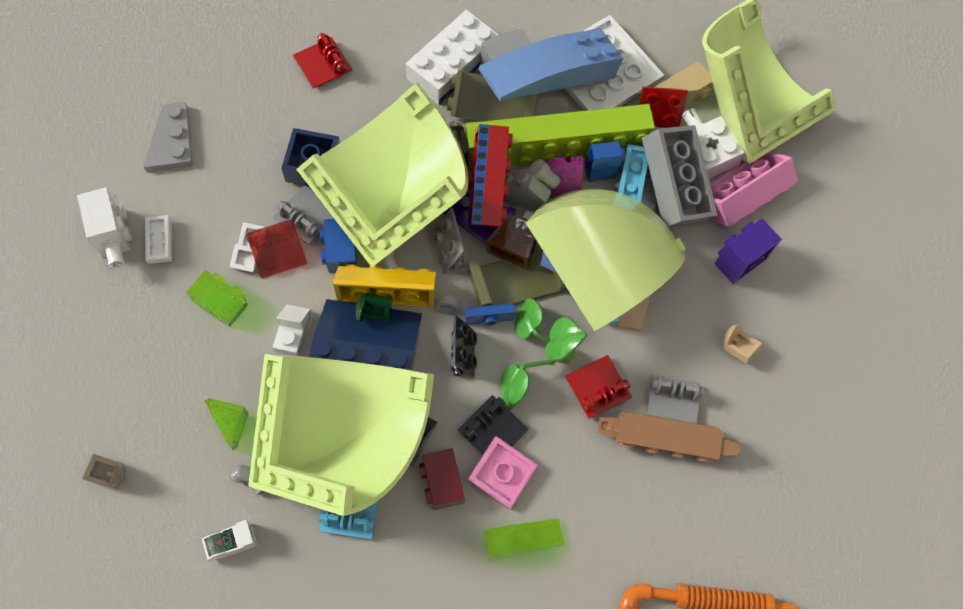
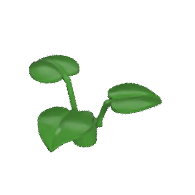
[500,298,588,410]

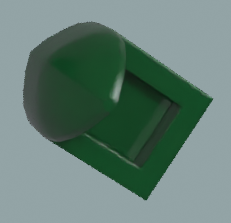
[355,293,392,323]

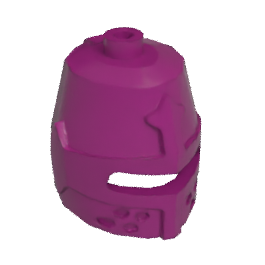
[547,156,584,196]

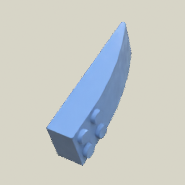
[479,28,623,101]

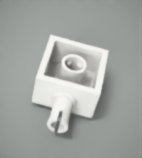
[682,108,745,179]
[77,187,132,268]

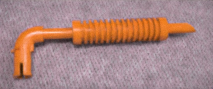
[618,583,799,609]

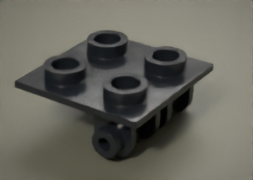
[451,315,477,377]
[458,395,529,454]

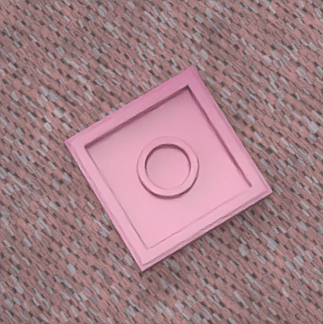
[467,436,538,509]

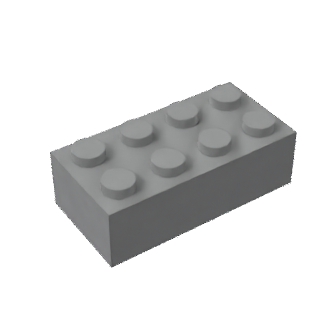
[642,125,718,227]

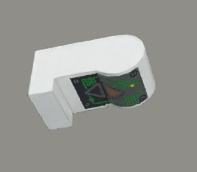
[202,520,258,561]

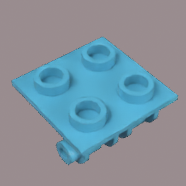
[319,501,378,539]

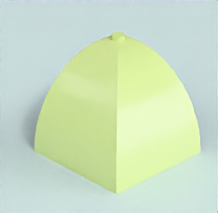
[702,0,836,164]
[296,83,469,267]
[526,189,686,331]
[248,354,434,516]

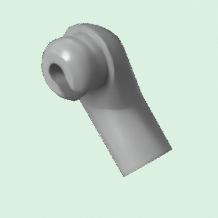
[231,465,265,496]

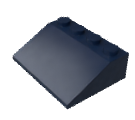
[309,299,422,370]

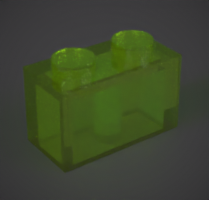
[186,270,248,327]

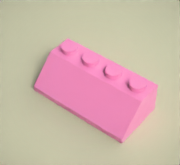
[710,152,798,227]

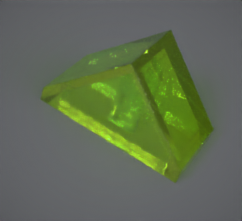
[205,398,249,450]

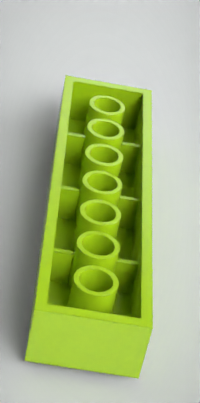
[465,104,655,171]

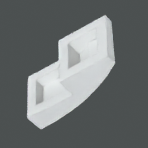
[230,222,268,273]

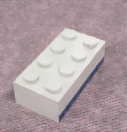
[405,10,499,105]

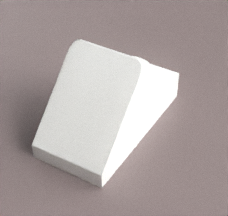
[273,304,311,356]

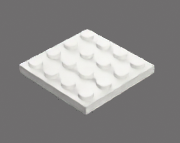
[564,15,665,111]

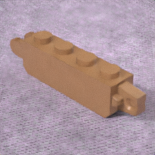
[597,410,741,463]

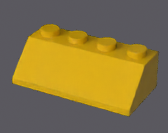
[333,264,436,308]

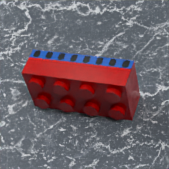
[468,124,513,228]

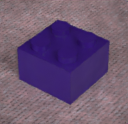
[714,218,782,284]

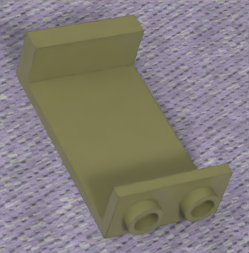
[447,69,538,122]
[468,250,565,307]

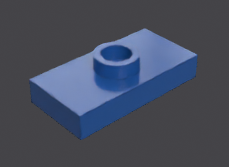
[465,304,515,326]

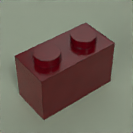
[419,448,465,510]

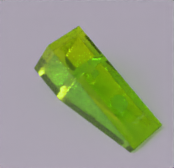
[482,519,565,562]

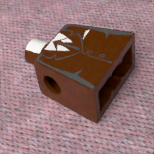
[487,211,537,270]

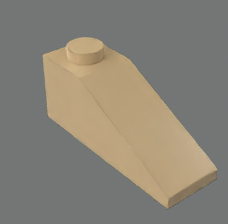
[655,61,713,103]

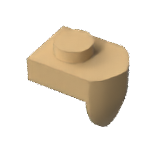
[724,325,762,364]

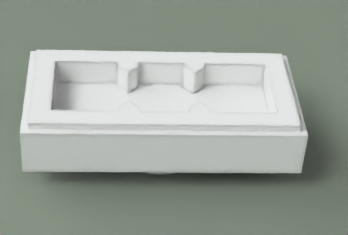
[145,215,172,264]

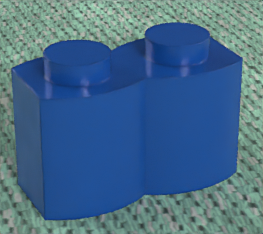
[585,141,625,182]

